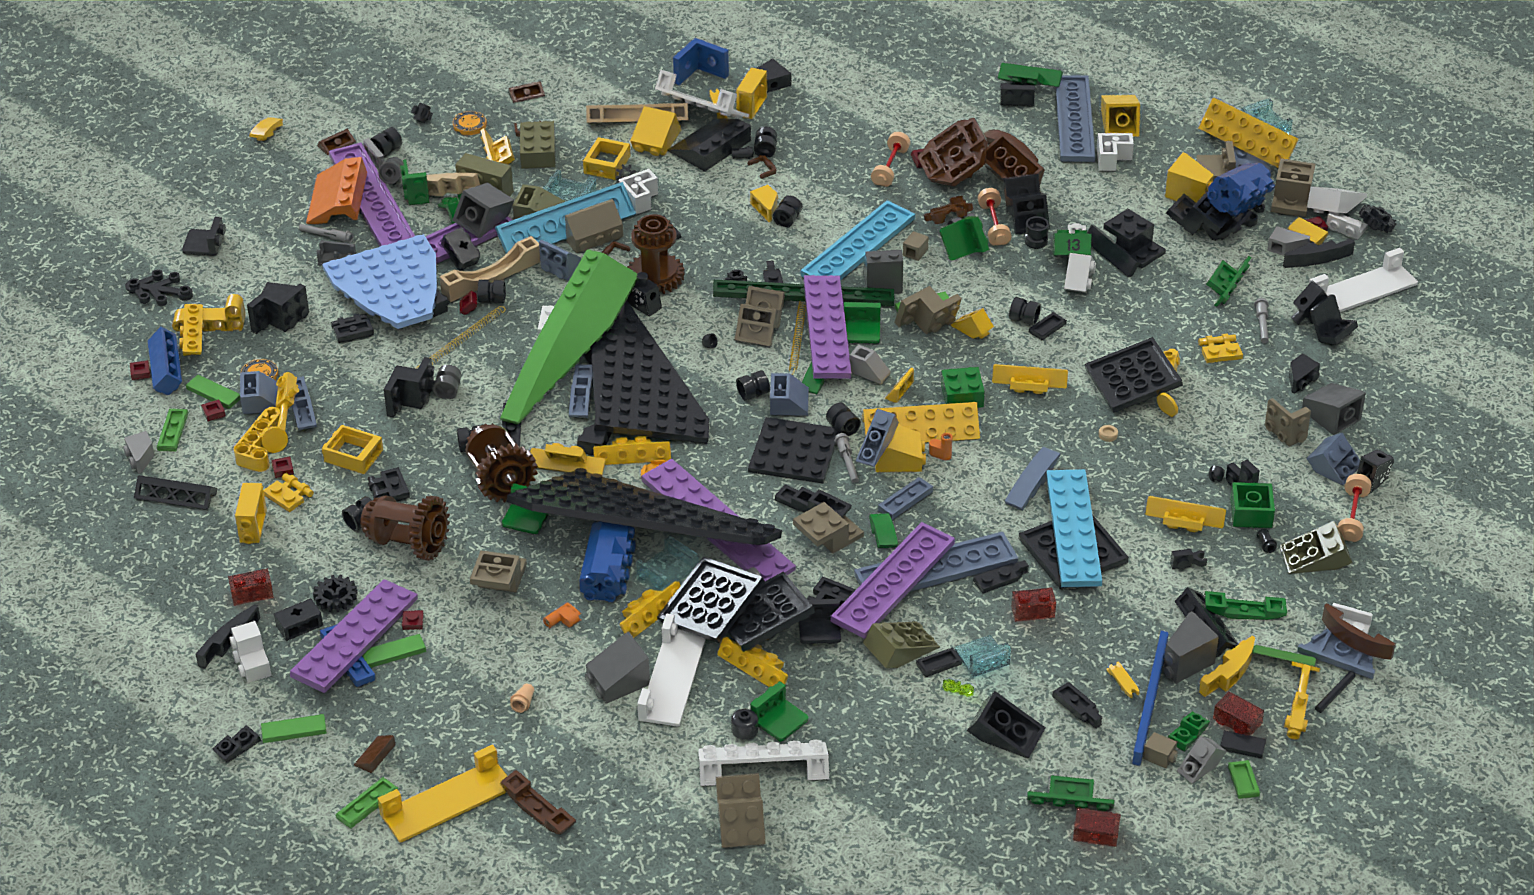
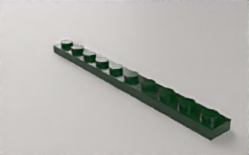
[713,279,895,306]

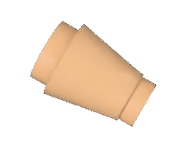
[510,684,534,713]

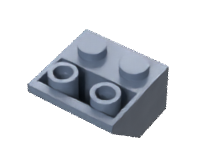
[539,240,581,281]
[240,371,278,414]
[770,373,809,416]
[1307,433,1360,485]

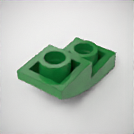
[869,513,898,549]
[1168,711,1210,752]

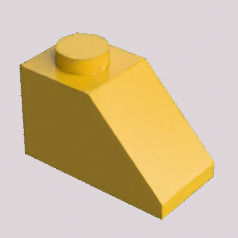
[750,185,778,222]
[951,308,994,339]

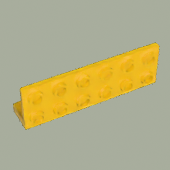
[1198,98,1299,168]
[862,402,980,443]
[378,744,507,843]

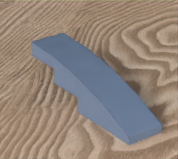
[569,364,593,418]
[292,376,317,431]
[1005,447,1060,511]

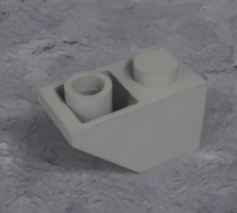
[1267,226,1310,256]
[849,345,891,384]
[123,431,155,474]
[1177,736,1227,783]

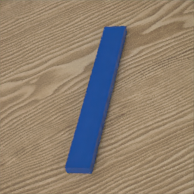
[1132,631,1169,766]

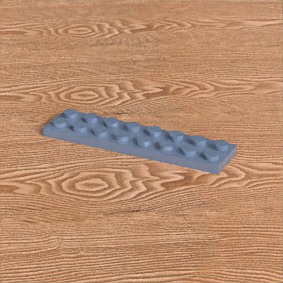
[1055,75,1095,162]
[854,531,1018,592]

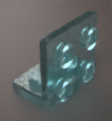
[955,635,1011,677]

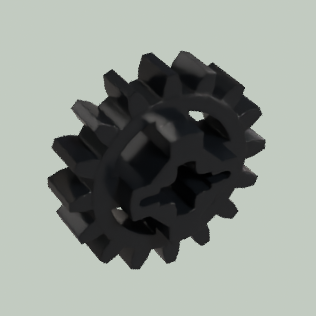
[1359,204,1397,233]
[313,575,358,612]

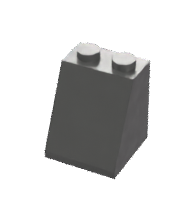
[452,183,514,238]
[863,250,903,294]
[1302,383,1366,435]
[1163,611,1219,684]
[585,632,650,704]

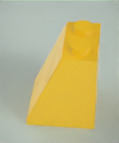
[1101,95,1140,137]
[630,106,681,156]
[1165,152,1214,202]
[875,425,926,472]

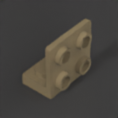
[1196,141,1236,179]

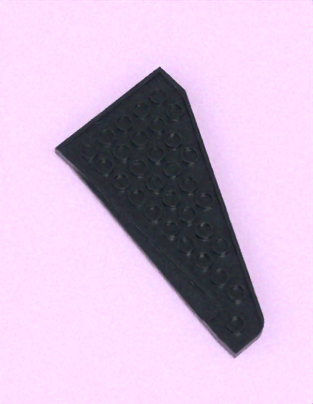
[591,300,709,444]
[507,468,782,545]

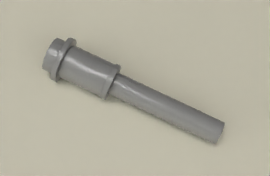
[299,224,354,243]
[1254,298,1269,343]
[834,433,859,483]

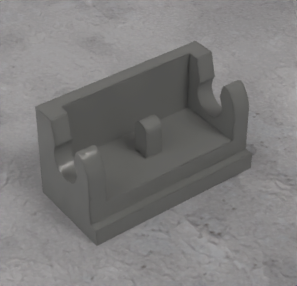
[317,240,356,266]

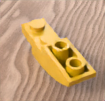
[1199,636,1255,697]

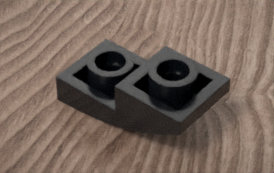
[212,725,261,762]

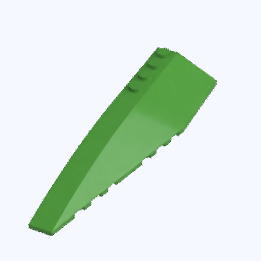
[500,249,637,425]

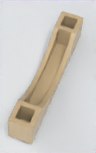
[586,103,688,123]
[439,236,540,302]

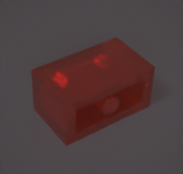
[228,568,274,606]
[1011,587,1056,622]
[1213,691,1264,736]
[1073,808,1121,847]

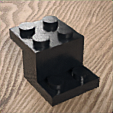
[1003,173,1050,234]
[1166,191,1233,235]
[1103,208,1166,269]
[247,284,309,334]
[383,357,435,418]

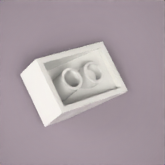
[1307,187,1367,216]

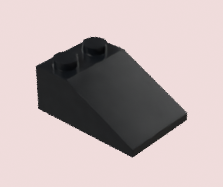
[967,691,1046,759]

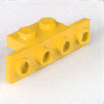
[481,128,515,165]
[179,304,203,356]
[992,364,1068,394]
[593,436,671,465]
[530,443,606,476]
[1145,496,1226,532]
[620,581,681,638]
[717,637,788,687]

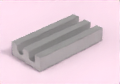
[363,138,384,170]

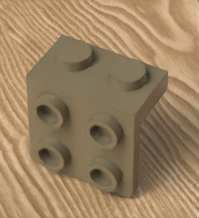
[1265,398,1311,447]

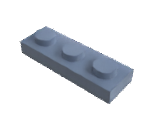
[878,477,933,520]

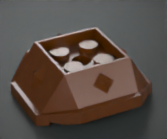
[918,117,988,187]

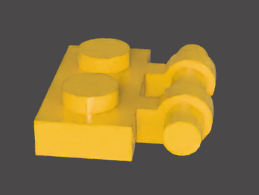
[1198,333,1243,363]
[263,473,314,512]

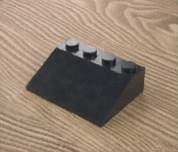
[668,119,751,172]

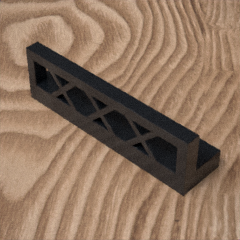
[134,475,218,509]
[1175,587,1238,657]

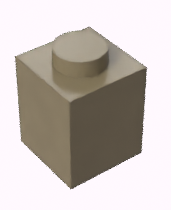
[903,231,929,261]
[1143,732,1178,768]

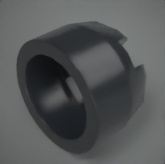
[701,333,718,348]
[1209,466,1225,482]

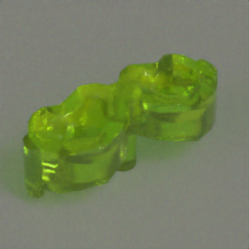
[943,679,974,697]

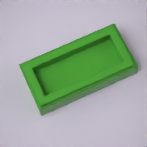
[1228,760,1260,799]

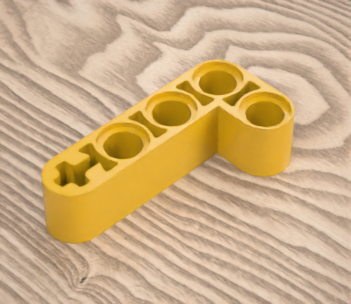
[172,294,246,332]
[234,407,280,472]

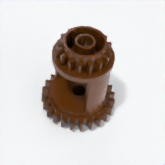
[627,214,685,294]
[466,423,538,503]
[361,495,450,561]

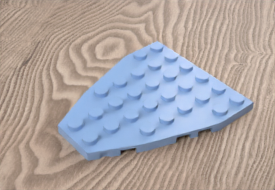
[322,234,437,329]

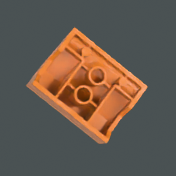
[306,157,367,224]

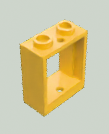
[736,68,767,119]
[583,137,630,180]
[322,425,383,474]
[235,483,267,544]

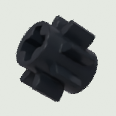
[411,103,433,123]
[616,164,637,179]
[725,269,748,281]

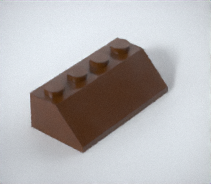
[984,133,1045,184]

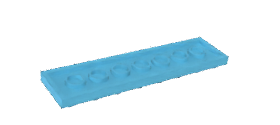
[495,182,636,254]
[801,200,915,281]
[1046,469,1102,587]

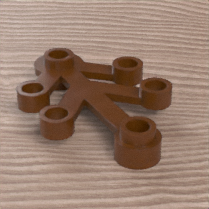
[924,196,974,224]

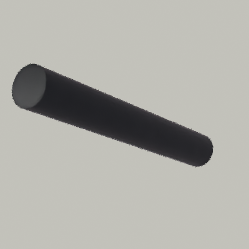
[1314,671,1356,713]

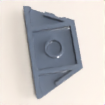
[1297,628,1375,679]

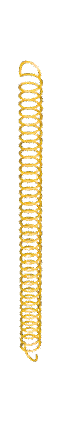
[789,301,806,375]
[416,306,506,369]

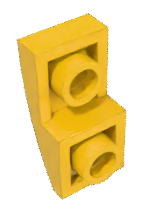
[250,117,283,141]

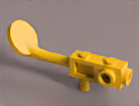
[1156,349,1180,417]
[261,372,299,453]
[1284,661,1321,740]

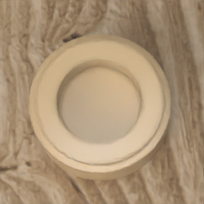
[1099,425,1118,442]

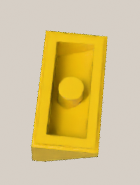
[1288,217,1329,246]
[885,367,914,403]

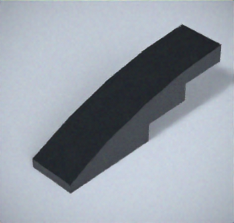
[1283,238,1355,268]
[775,484,852,518]
[195,604,261,669]

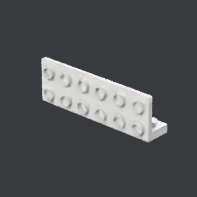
[655,70,749,119]
[1309,248,1418,312]
[637,614,706,727]
[699,740,829,786]

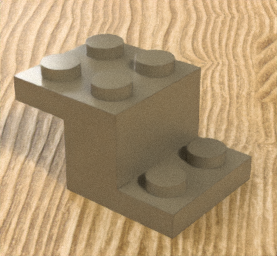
[1271,159,1315,217]
[735,286,785,346]
[894,286,962,334]
[793,502,864,553]
[470,551,527,592]
[716,773,766,848]

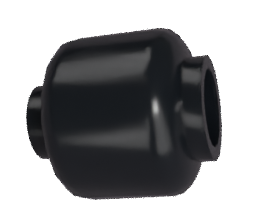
[731,709,758,740]

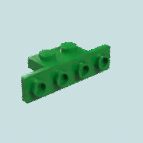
[998,63,1063,87]
[1206,256,1252,307]
[1027,775,1115,811]

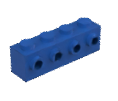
[148,327,182,395]

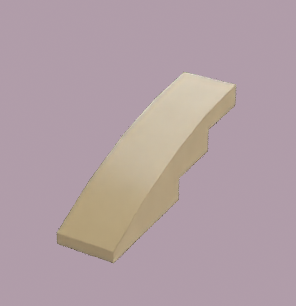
[427,173,480,196]

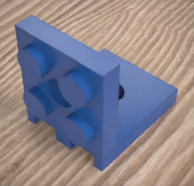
[673,38,729,85]

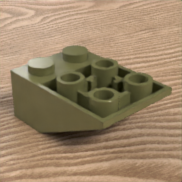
[513,184,566,220]
[1279,521,1353,574]
[863,621,940,668]

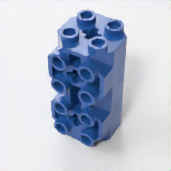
[1207,162,1276,217]
[579,521,636,602]

